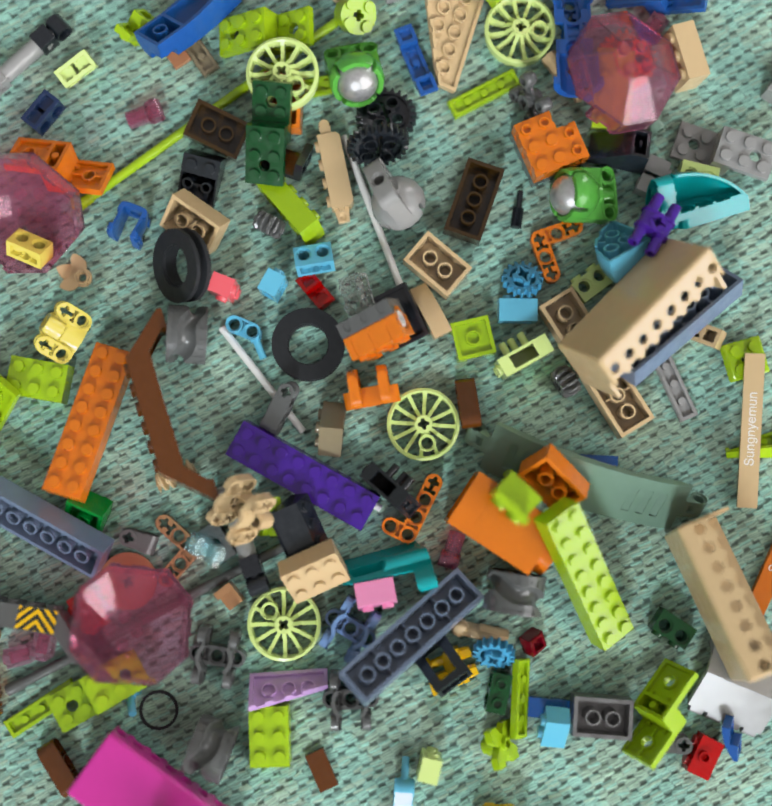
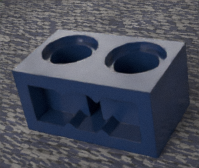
[21,89,66,137]

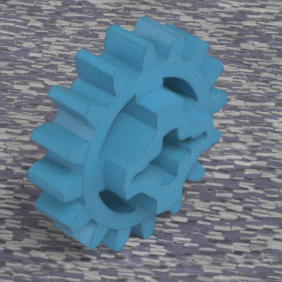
[501,261,544,299]
[472,636,515,669]

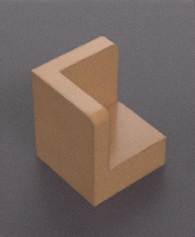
[213,581,245,610]

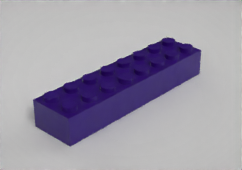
[225,420,381,531]

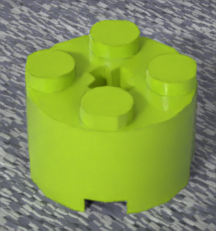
[334,0,377,35]

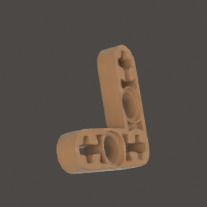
[155,514,203,587]

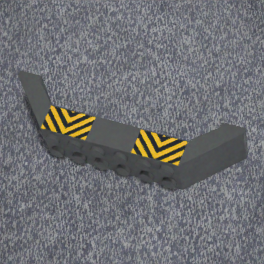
[0,596,100,666]

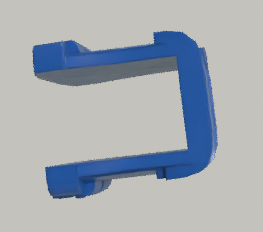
[106,201,151,250]

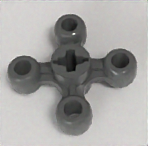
[509,71,553,121]

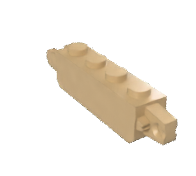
[314,120,354,224]

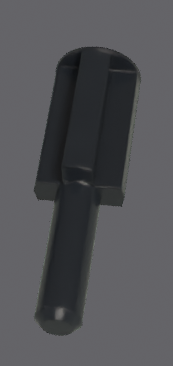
[510,190,524,229]

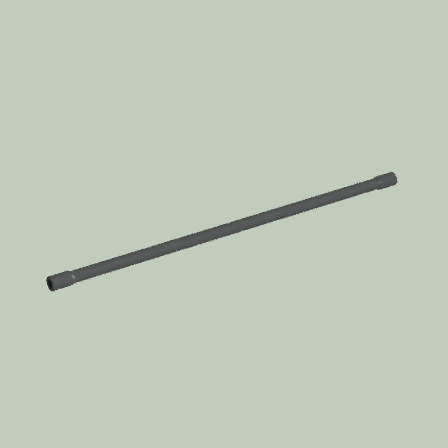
[5,543,284,696]

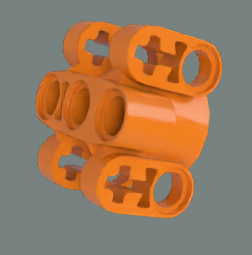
[343,364,401,411]

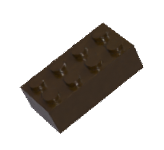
[443,158,505,246]

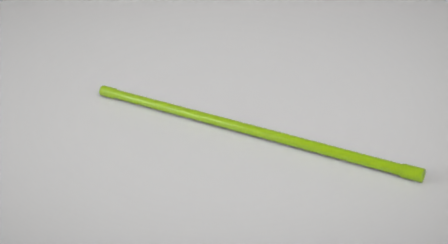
[73,18,339,212]

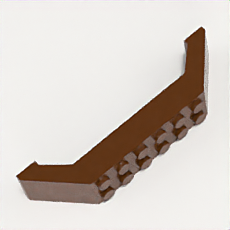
[123,308,219,501]

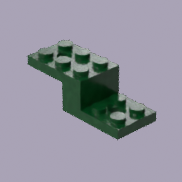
[245,78,293,187]

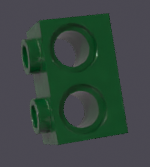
[647,606,697,650]
[483,668,513,716]

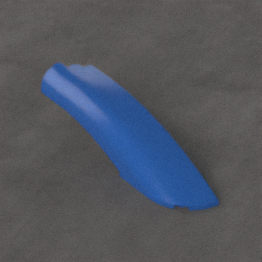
[134,0,242,59]

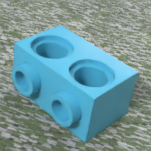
[293,242,335,277]
[257,267,289,303]

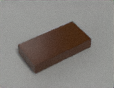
[305,747,339,793]

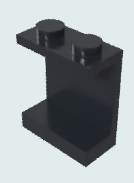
[261,143,314,182]

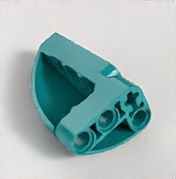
[645,171,750,230]

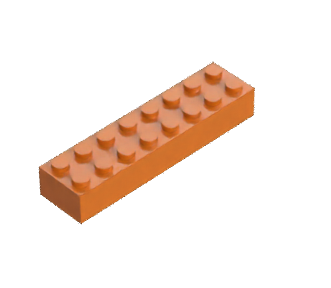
[42,342,130,503]

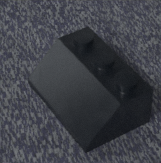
[270,493,328,558]

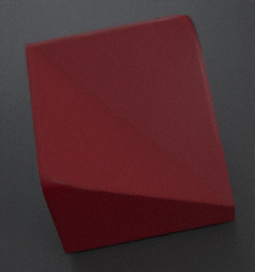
[519,627,547,657]

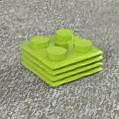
[720,335,770,383]

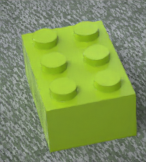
[6,355,75,405]
[248,701,292,768]

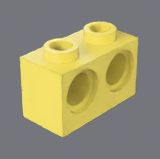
[6,228,53,269]

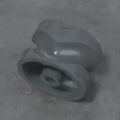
[165,304,208,365]
[482,568,547,618]
[180,713,241,785]

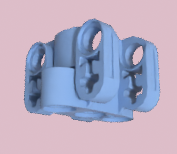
[318,593,382,663]

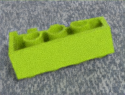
[256,178,325,245]

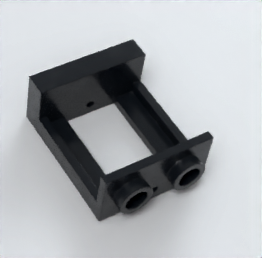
[416,635,473,698]

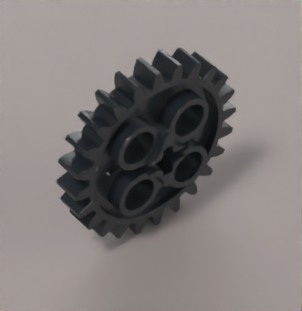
[355,87,417,139]
[346,122,409,166]

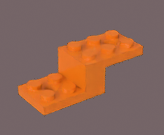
[3,137,115,196]

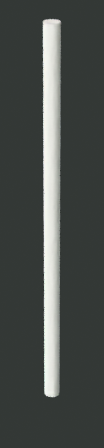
[340,134,403,286]

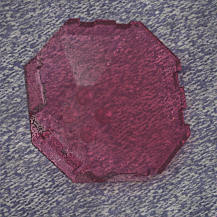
[567,10,681,135]
[0,153,85,274]
[68,562,193,686]

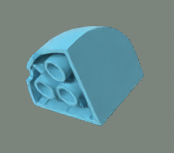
[594,221,651,284]

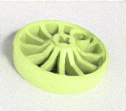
[484,0,556,67]
[246,37,319,111]
[387,388,460,461]
[247,586,321,662]

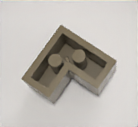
[315,401,346,458]

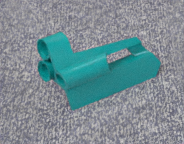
[341,541,438,592]

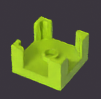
[450,315,497,363]

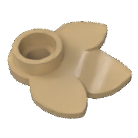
[56,254,93,291]

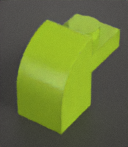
[114,9,155,47]

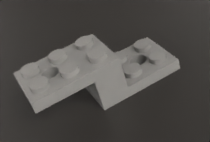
[669,121,772,182]

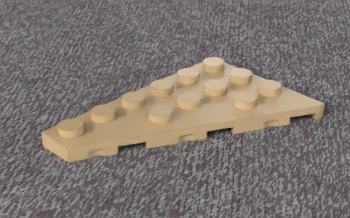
[425,0,484,94]

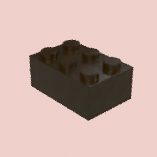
[183,99,248,162]

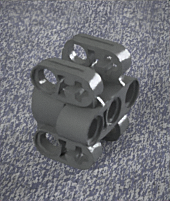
[189,623,247,689]
[322,669,379,731]

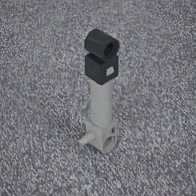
[0,14,72,96]
[217,486,271,598]

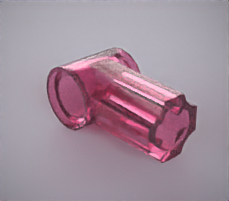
[125,99,166,129]
[437,530,466,570]

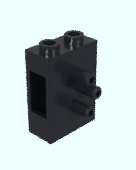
[359,461,422,519]

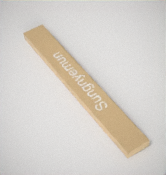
[736,353,766,509]

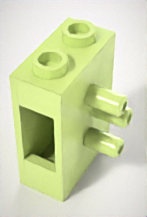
[493,332,554,380]

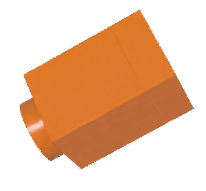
[444,471,553,576]

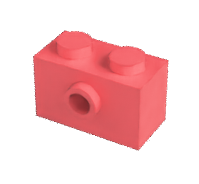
[207,271,242,303]

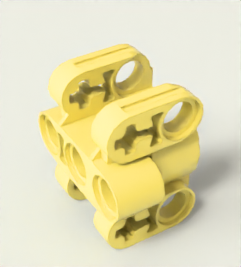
[33,301,92,364]

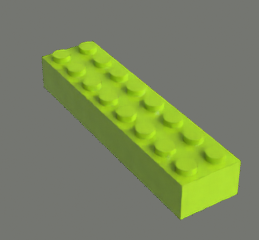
[534,497,634,651]

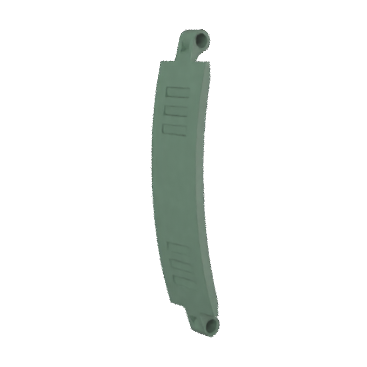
[464,422,708,529]

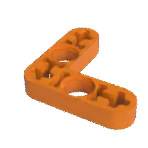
[530,222,583,284]

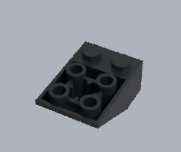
[586,127,652,175]
[178,148,227,208]

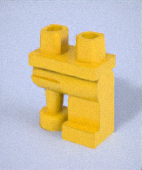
[426,645,479,696]

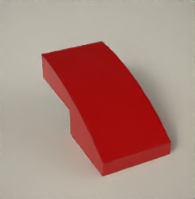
[295,274,335,311]

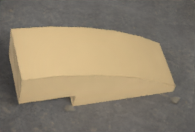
[410,283,452,340]

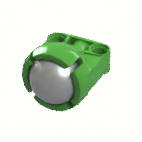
[323,42,385,107]
[549,166,618,225]

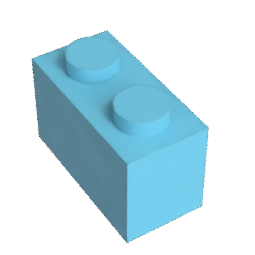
[497,295,538,324]
[537,706,571,748]

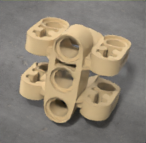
[206,473,276,546]

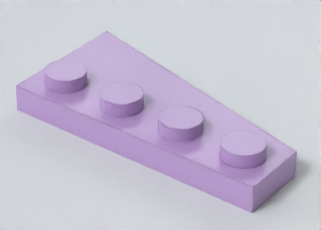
[248,668,328,712]

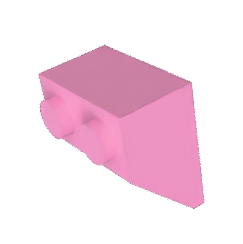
[354,577,398,613]

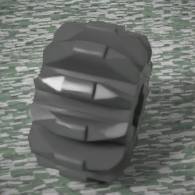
[252,210,286,239]
[550,364,581,398]

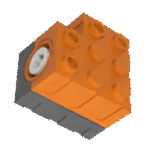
[509,111,590,188]
[336,298,415,362]

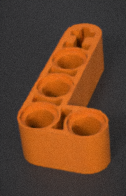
[382,474,442,543]

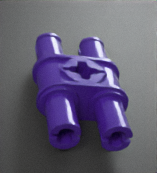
[627,193,681,257]

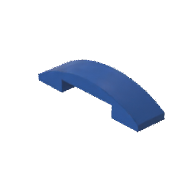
[394,23,439,97]

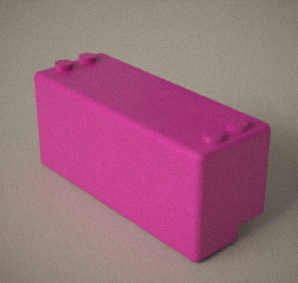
[68,726,228,806]

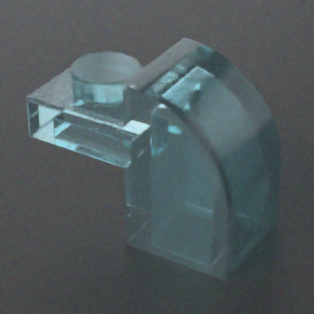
[184,531,227,569]

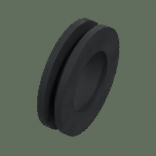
[153,228,211,303]
[271,308,345,382]

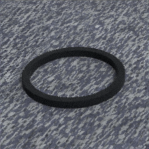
[139,690,179,730]

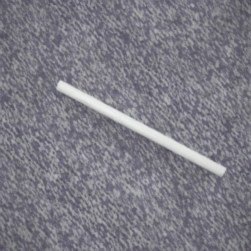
[219,325,307,434]

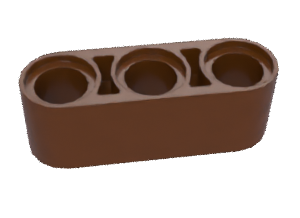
[455,377,482,429]
[36,738,79,798]

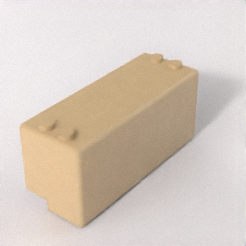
[558,238,727,398]
[665,506,772,682]

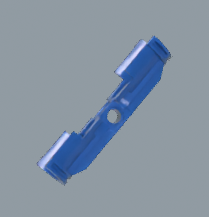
[553,0,604,98]

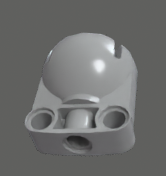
[363,158,426,231]

